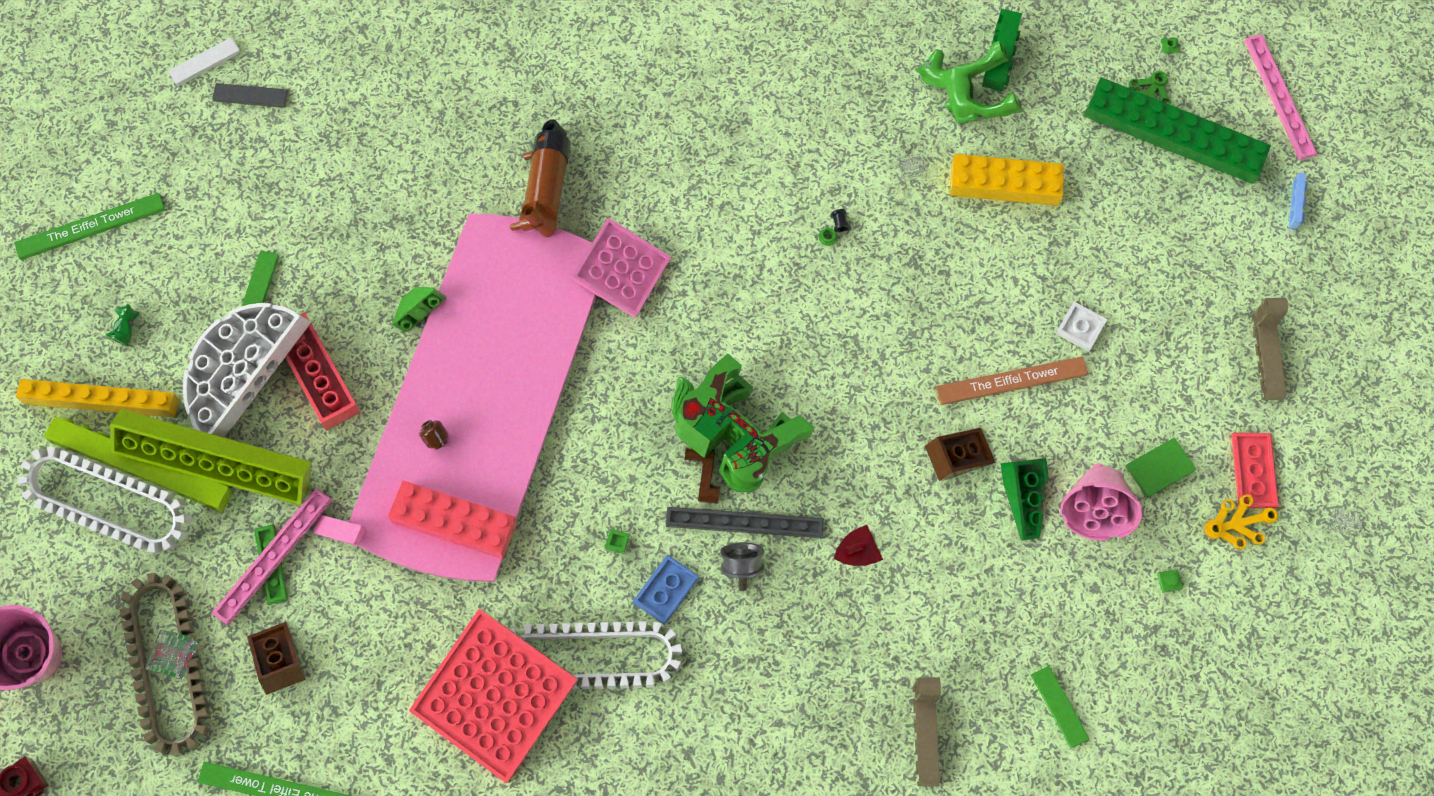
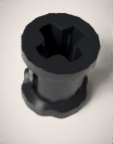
[830,209,851,233]

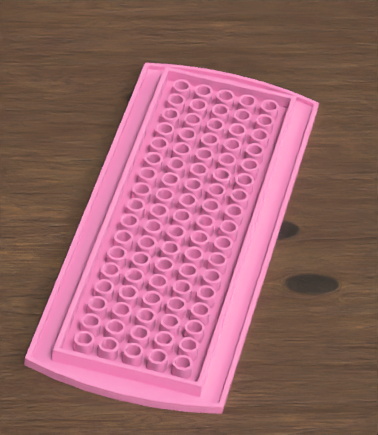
[349,213,596,582]

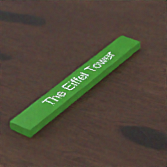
[14,193,165,260]
[197,762,350,796]

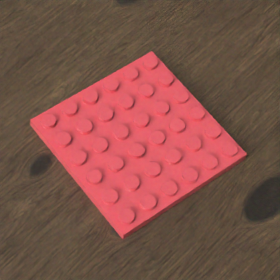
[409,609,579,783]

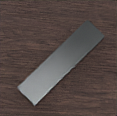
[212,83,288,108]

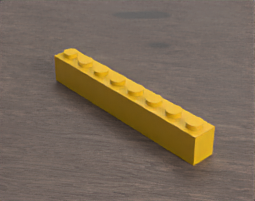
[16,379,179,418]

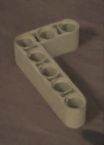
[1252,298,1288,400]
[912,677,941,786]

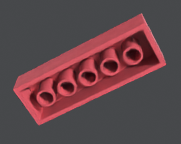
[285,312,361,431]
[388,480,517,559]

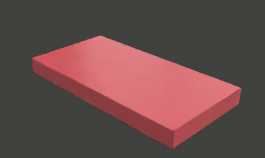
[1231,433,1279,508]

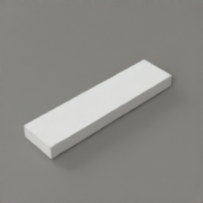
[168,37,241,87]

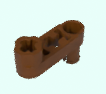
[684,448,720,504]

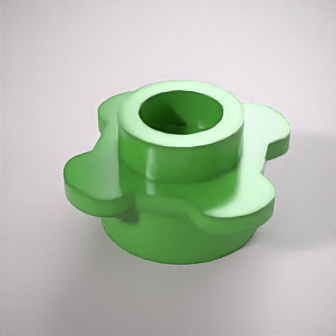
[1161,37,1179,54]

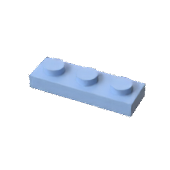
[1289,173,1308,229]

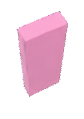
[312,515,366,547]

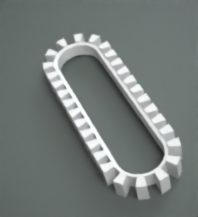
[18,447,192,552]
[511,621,682,690]

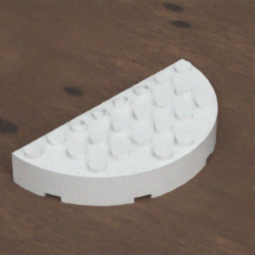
[183,303,311,438]

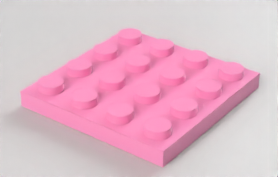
[570,218,671,318]

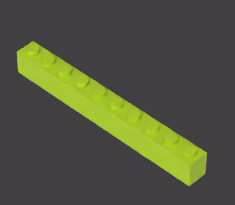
[43,416,233,513]

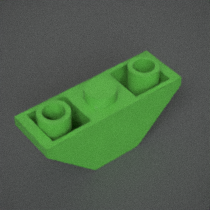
[392,287,447,332]

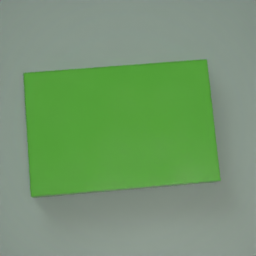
[1125,438,1196,498]

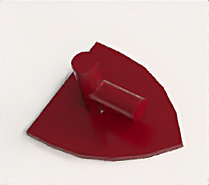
[833,525,883,566]

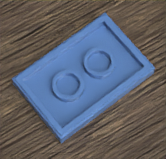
[632,554,700,625]

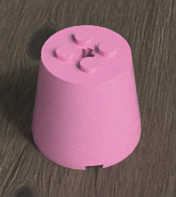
[0,605,62,690]

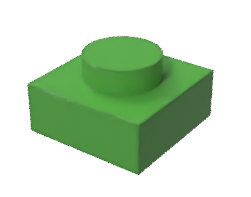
[605,529,630,554]
[1157,569,1183,593]

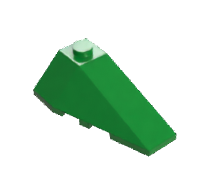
[1001,458,1049,541]

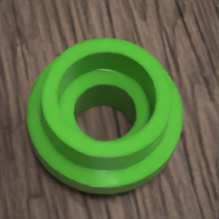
[819,228,837,246]

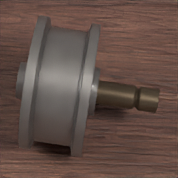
[720,542,765,591]

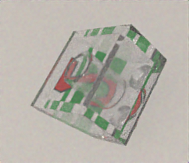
[144,630,198,680]

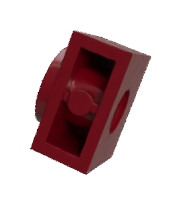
[0,756,49,796]

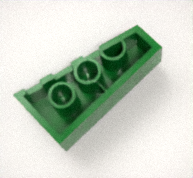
[982,9,1022,91]

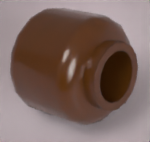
[419,420,449,450]

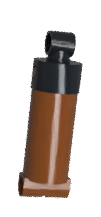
[510,119,571,237]

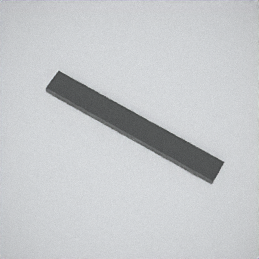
[666,507,824,538]

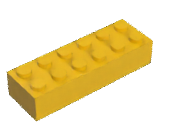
[949,154,1064,206]

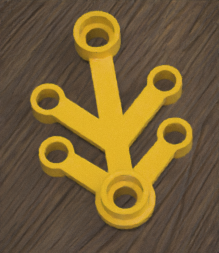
[1204,495,1278,550]

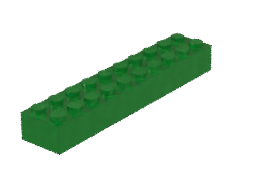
[1083,77,1271,184]

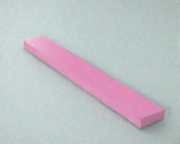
[1244,34,1317,161]
[211,488,332,626]

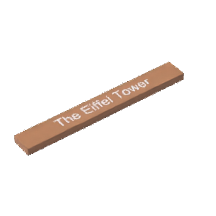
[936,356,1088,405]

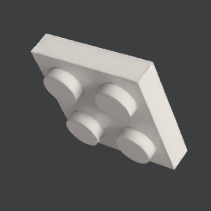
[1056,302,1107,352]

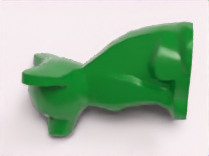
[106,304,139,346]

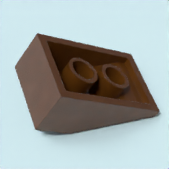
[925,428,996,481]
[247,622,306,695]

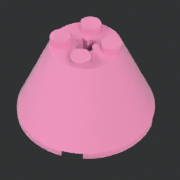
[1060,463,1142,541]

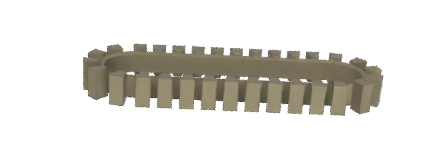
[119,573,211,757]

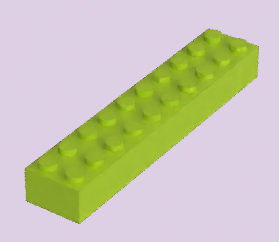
[110,409,312,505]

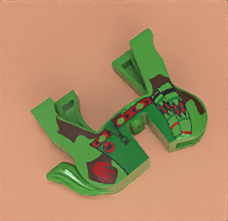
[671,353,815,492]

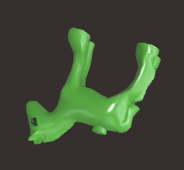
[915,41,1022,124]

